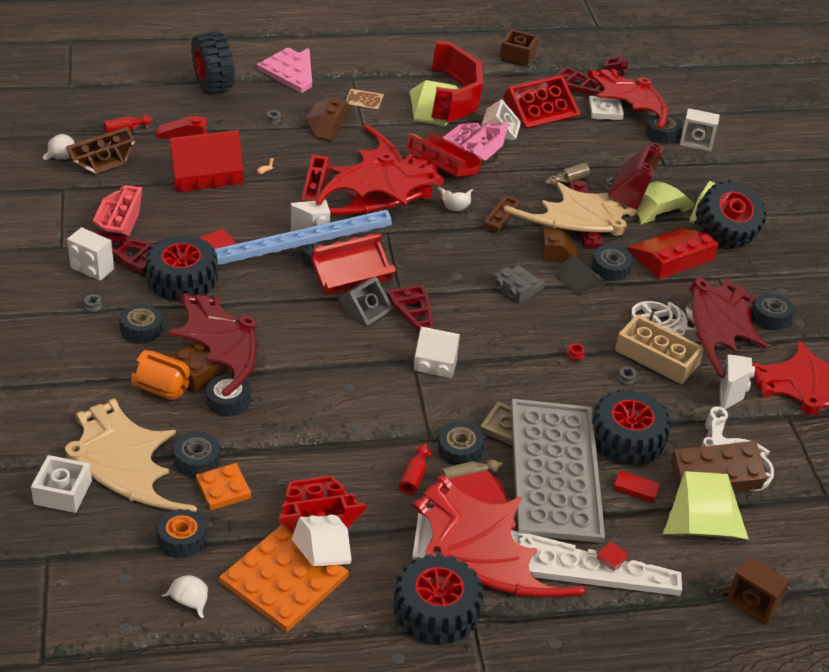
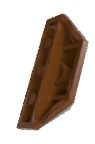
[306,98,351,142]
[66,127,135,175]

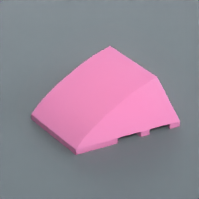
[443,122,509,161]

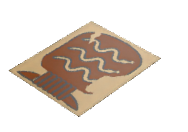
[346,89,384,109]

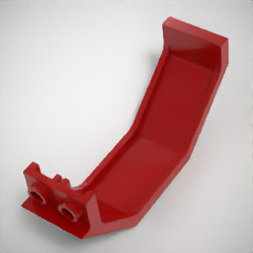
[431,40,483,123]

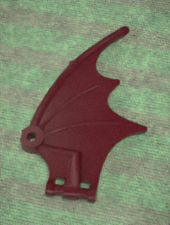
[689,277,768,378]
[168,293,257,396]

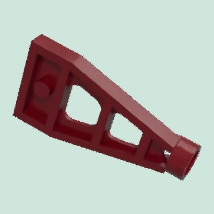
[555,67,604,96]
[93,230,154,274]
[387,284,434,334]

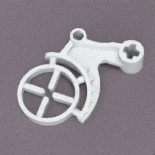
[631,301,700,342]
[701,407,774,491]

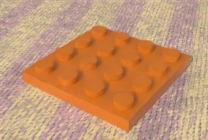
[219,524,349,633]

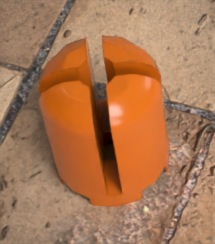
[131,350,190,400]

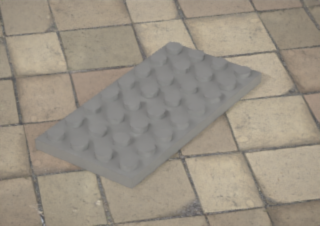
[511,399,605,543]

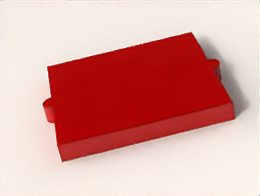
[199,229,237,249]

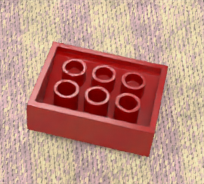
[503,75,581,129]
[170,130,244,192]
[627,228,718,279]

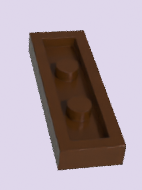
[483,195,521,233]

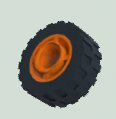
[157,509,207,558]

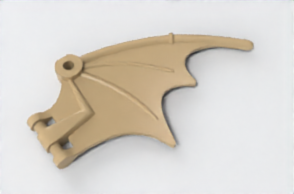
[503,182,638,236]
[65,398,197,512]

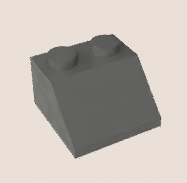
[338,276,394,326]

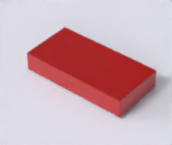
[613,471,660,503]

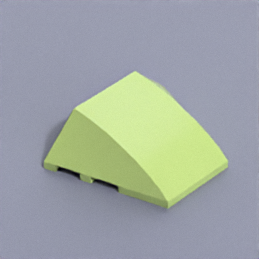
[409,80,459,126]
[636,181,695,224]
[662,471,749,540]

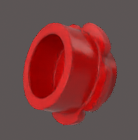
[566,343,585,361]

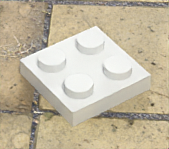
[589,96,624,120]

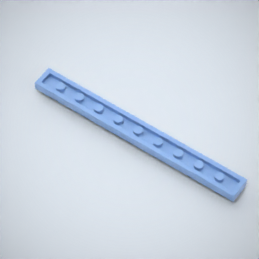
[215,210,392,265]

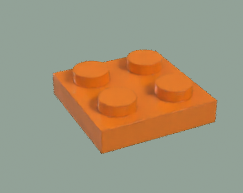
[196,463,251,511]

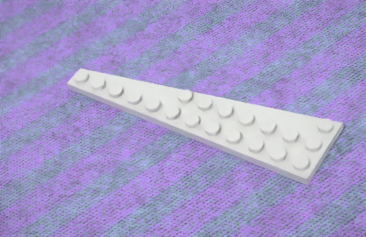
[412,508,682,596]

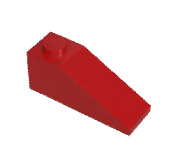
[155,116,207,139]
[301,154,331,202]

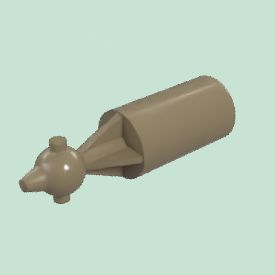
[545,163,590,186]
[440,460,503,479]

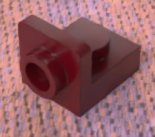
[604,55,629,76]

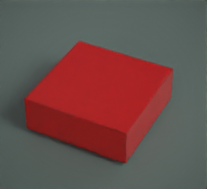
[596,541,628,571]

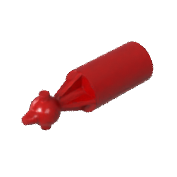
[103,114,154,133]
[398,443,432,495]

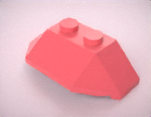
[93,185,142,236]

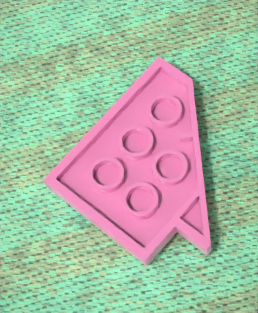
[257,48,312,93]

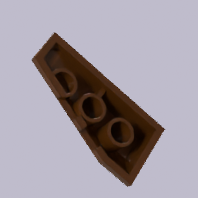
[541,224,578,264]

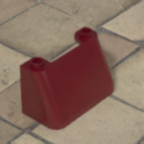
[608,143,664,210]

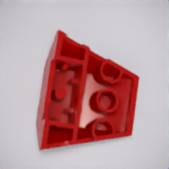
[428,470,516,530]
[279,475,366,532]

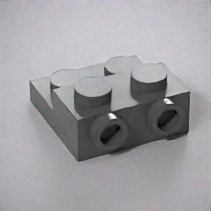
[493,265,545,303]

